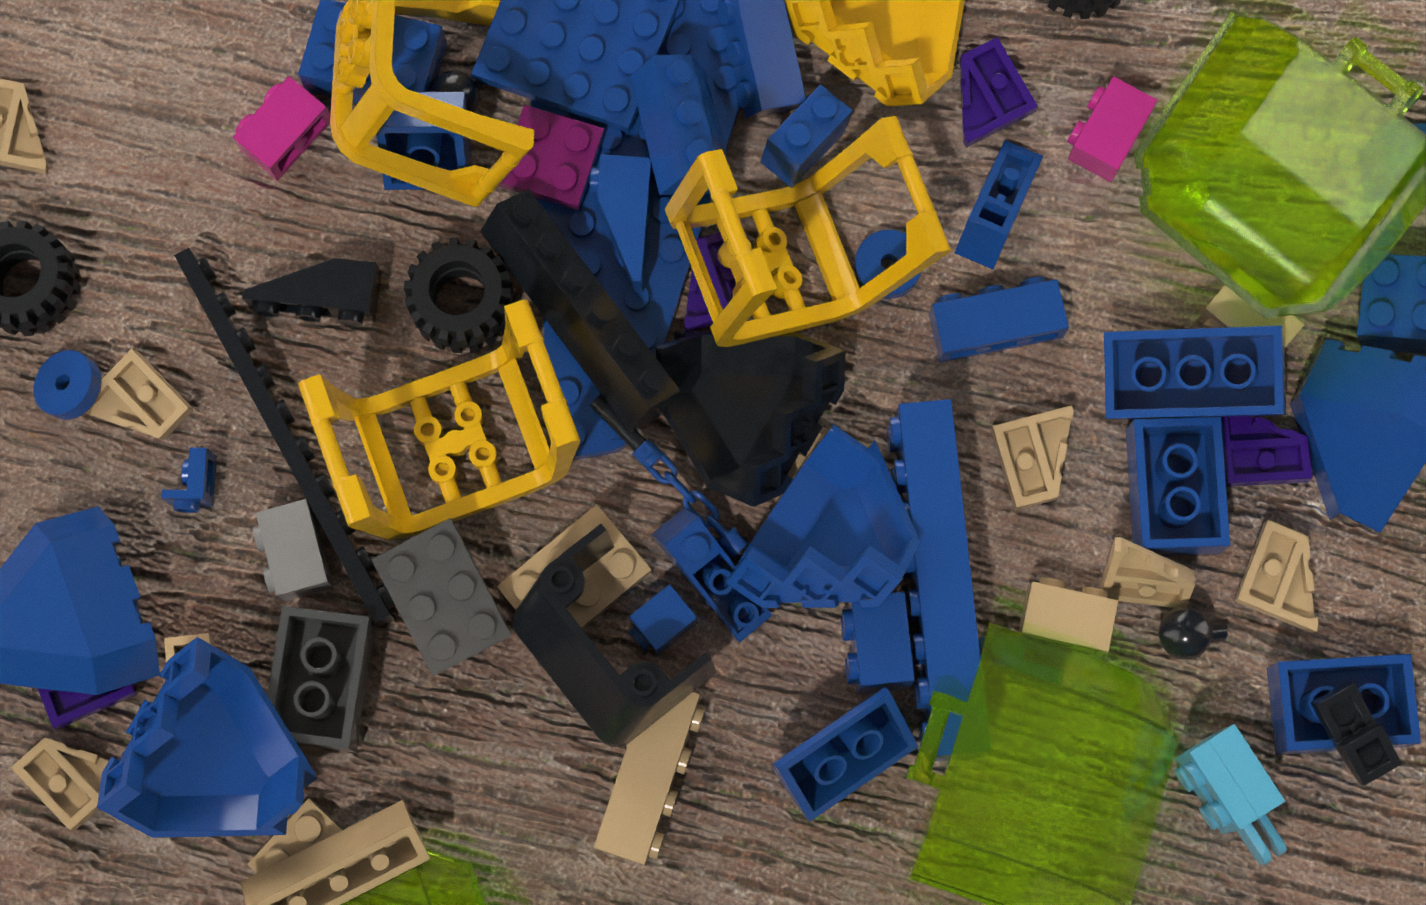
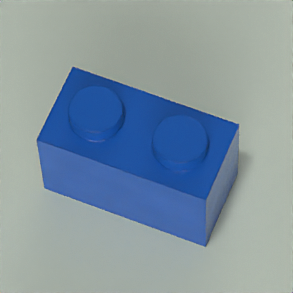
[760,84,853,188]

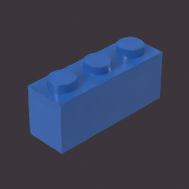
[717,0,806,118]
[929,277,1069,363]

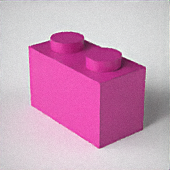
[233,76,330,181]
[1067,76,1158,183]

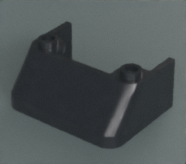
[512,524,717,747]

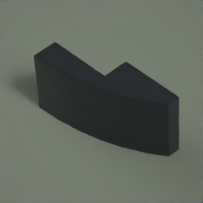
[1310,681,1402,786]

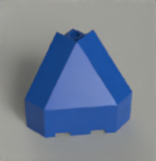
[1290,339,1426,533]
[726,424,920,608]
[0,506,160,695]
[97,637,318,838]

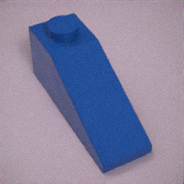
[954,140,1043,269]
[590,154,653,293]

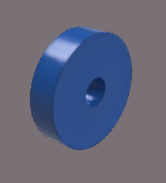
[855,230,921,299]
[33,350,101,420]

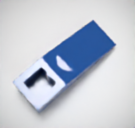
[651,508,773,643]

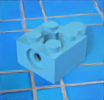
[1174,724,1287,866]

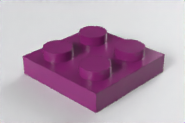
[499,105,605,211]

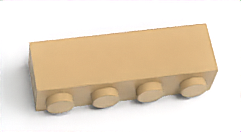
[594,692,706,866]
[240,800,430,905]

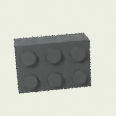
[371,518,512,677]
[267,606,377,753]

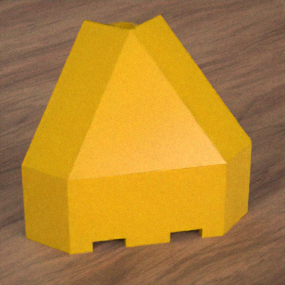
[784,0,965,106]

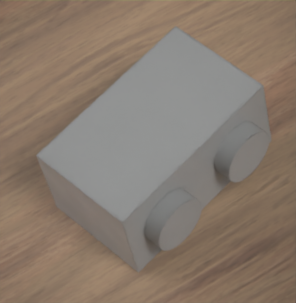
[252,499,334,602]

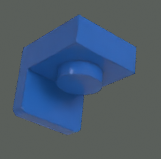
[161,447,217,513]

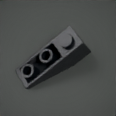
[242,258,382,326]

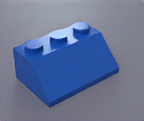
[630,54,730,195]
[770,687,919,822]

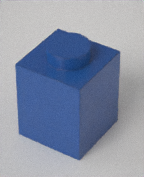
[628,584,698,656]

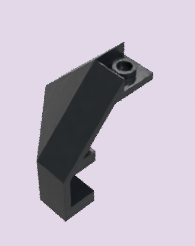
[656,331,846,507]

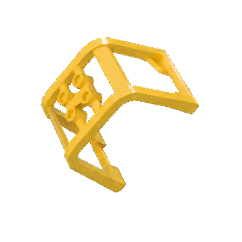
[330,0,534,207]
[664,116,952,347]
[298,299,581,540]

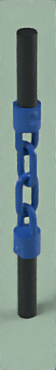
[589,394,748,560]

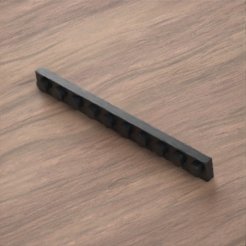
[174,248,395,629]

